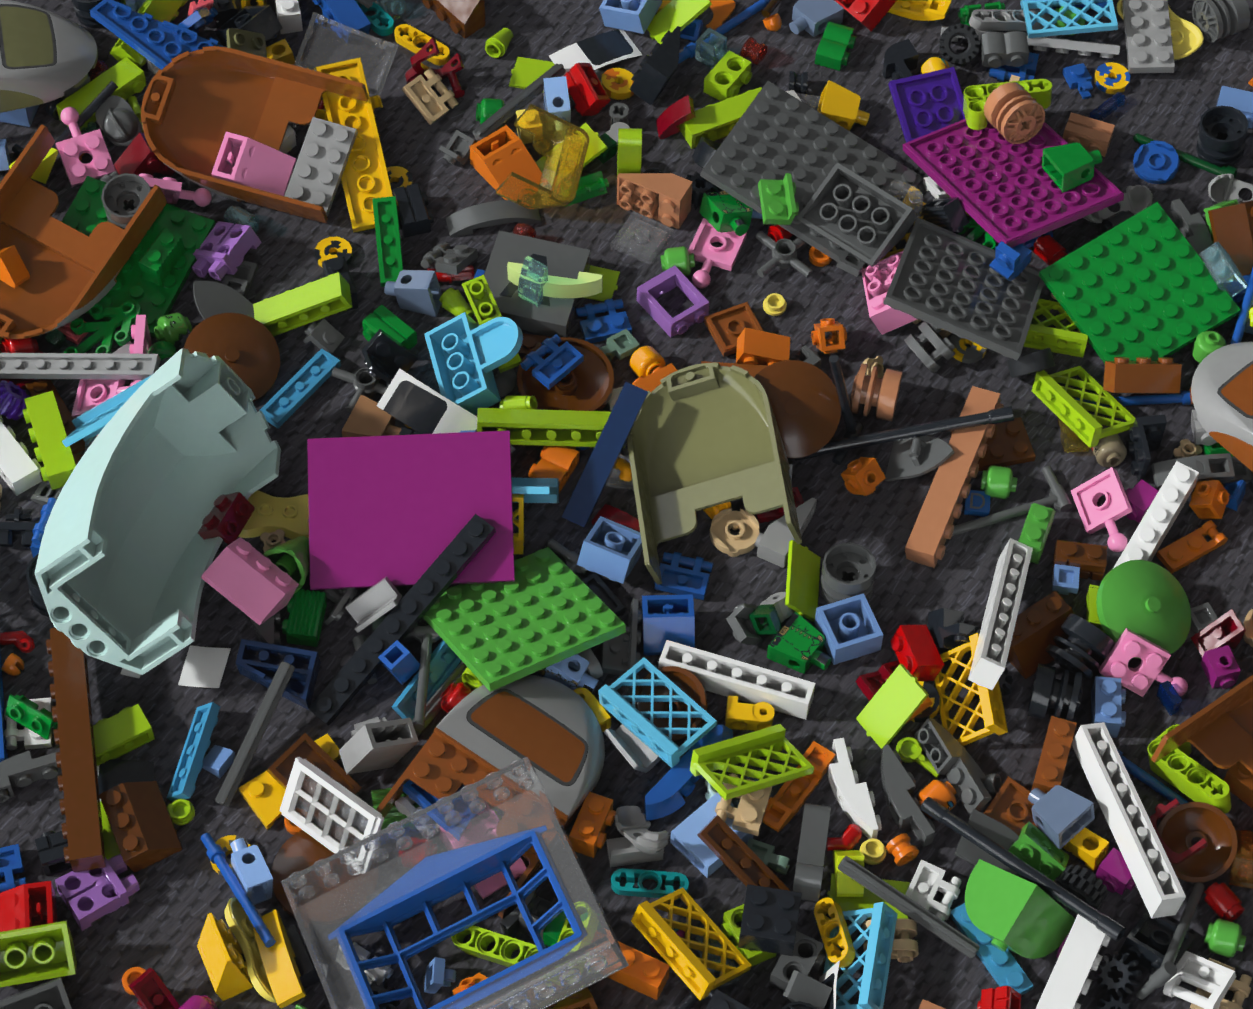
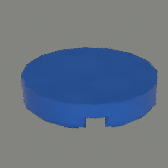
[1133,140,1180,184]

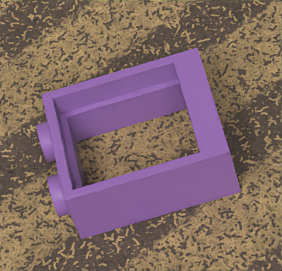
[637,265,709,338]

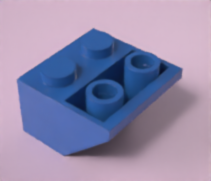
[642,594,695,655]

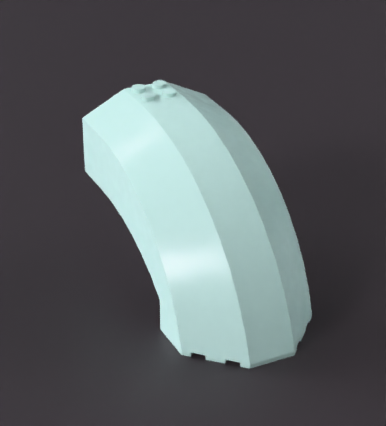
[35,348,281,675]

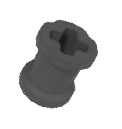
[609,102,629,128]

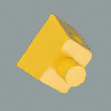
[817,80,870,131]

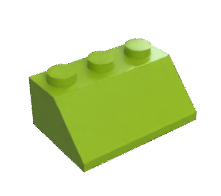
[0,921,77,988]

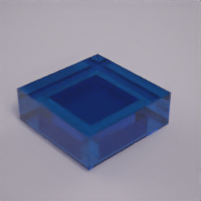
[1156,681,1182,716]

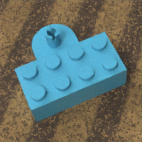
[424,312,523,415]

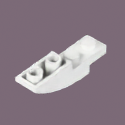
[827,738,882,839]

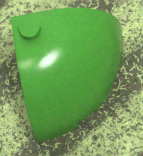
[965,859,1075,959]

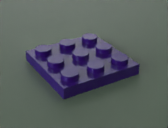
[888,67,965,143]

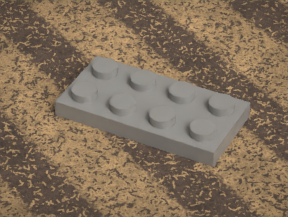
[1122,0,1175,73]
[284,117,358,216]

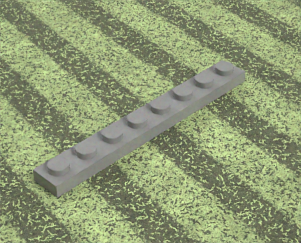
[940,26,1120,58]
[0,353,161,380]

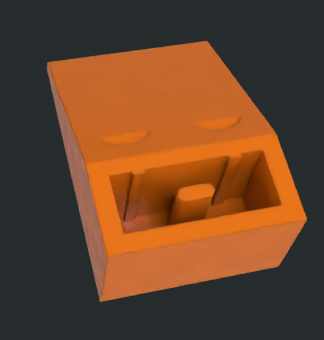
[470,125,548,200]

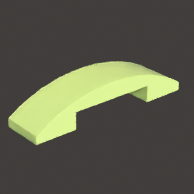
[507,262,603,299]

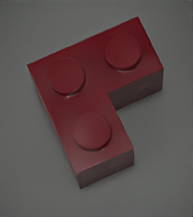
[114,132,175,176]

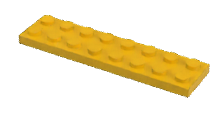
[316,57,399,233]

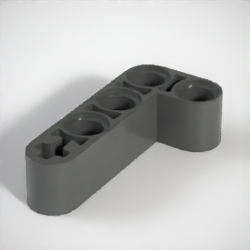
[793,803,831,902]

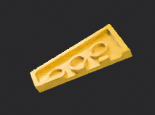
[239,733,341,830]

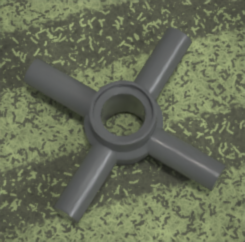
[756,231,813,278]
[332,367,388,414]

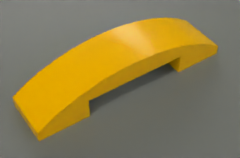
[888,0,952,21]

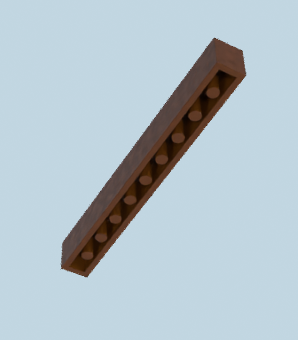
[46,628,106,872]

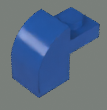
[989,241,1032,281]
[378,640,420,685]

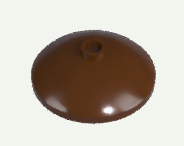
[631,666,707,743]
[1158,802,1237,883]

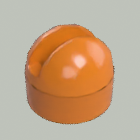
[762,13,782,32]
[1,653,24,676]

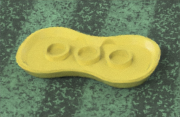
[1117,0,1204,60]
[238,490,309,539]
[224,898,276,1003]

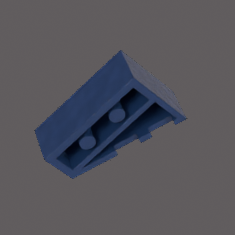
[236,639,321,710]

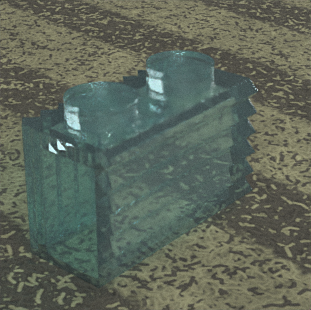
[1199,242,1248,298]

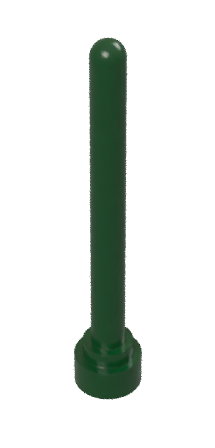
[1133,133,1238,178]

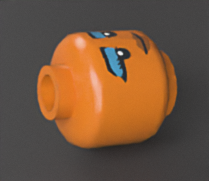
[918,780,957,819]

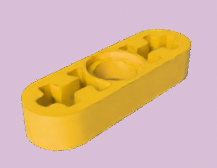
[394,24,450,66]
[814,897,855,968]

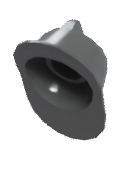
[95,96,142,146]

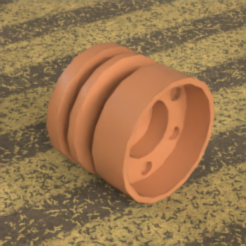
[984,82,1045,144]
[851,363,903,421]

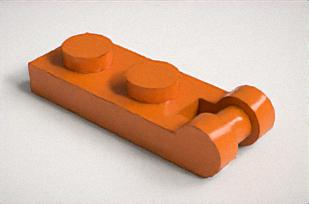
[1156,520,1228,574]

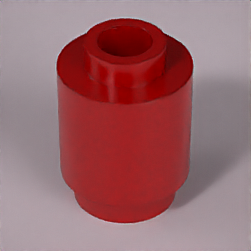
[1034,235,1068,266]
[1204,882,1245,922]

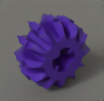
[0,380,30,420]

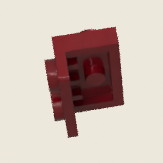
[198,492,255,545]

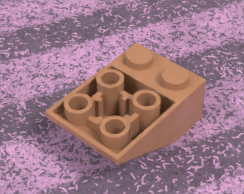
[617,173,693,229]

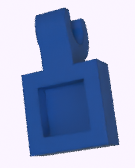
[1062,63,1093,99]

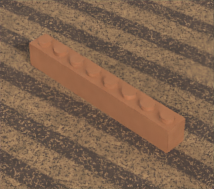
[905,386,1004,568]

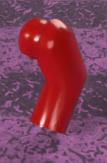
[0,631,35,653]
[826,824,862,851]

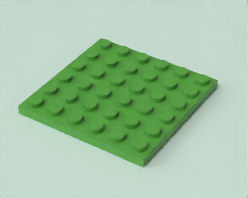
[423,547,626,692]

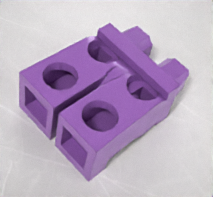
[192,221,261,281]
[55,854,140,931]

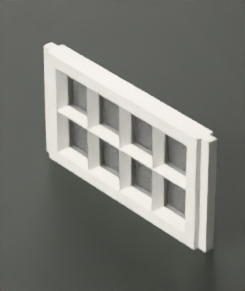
[279,757,384,873]

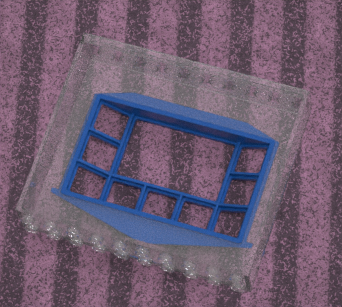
[281,757,629,1009]

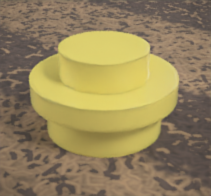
[763,293,787,316]
[860,838,886,865]

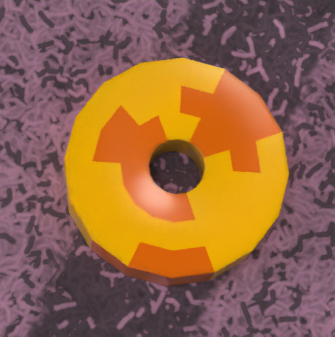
[601,68,634,100]

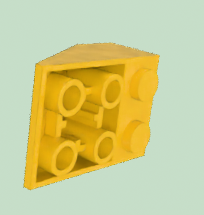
[197,912,253,1001]

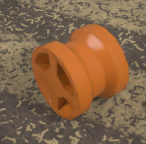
[885,833,919,866]

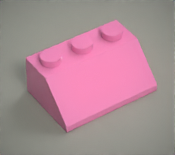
[201,537,299,625]

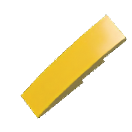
[253,909,306,1009]

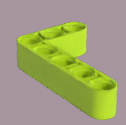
[451,902,600,985]

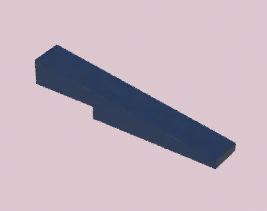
[562,382,649,527]

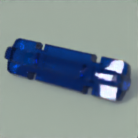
[1089,92,1126,121]

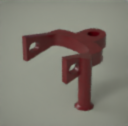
[405,37,465,98]
[1149,798,1209,865]

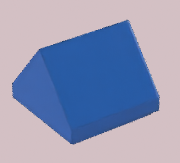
[680,18,703,42]
[1224,480,1246,511]

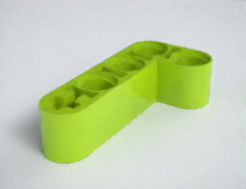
[963,79,1052,130]
[617,128,642,175]
[1147,724,1232,814]

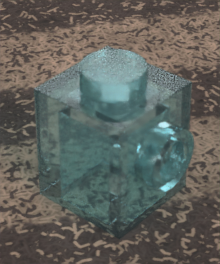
[695,28,727,69]

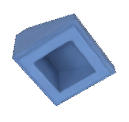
[202,745,236,778]

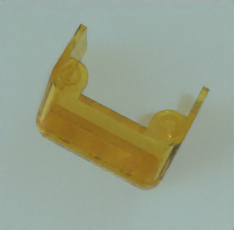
[495,104,589,209]

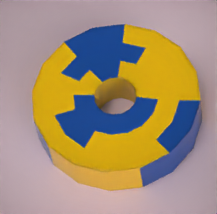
[1094,62,1131,94]

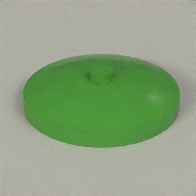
[1096,560,1191,660]

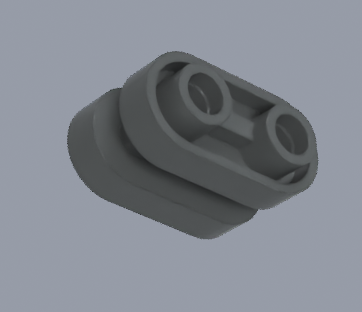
[904,321,956,374]

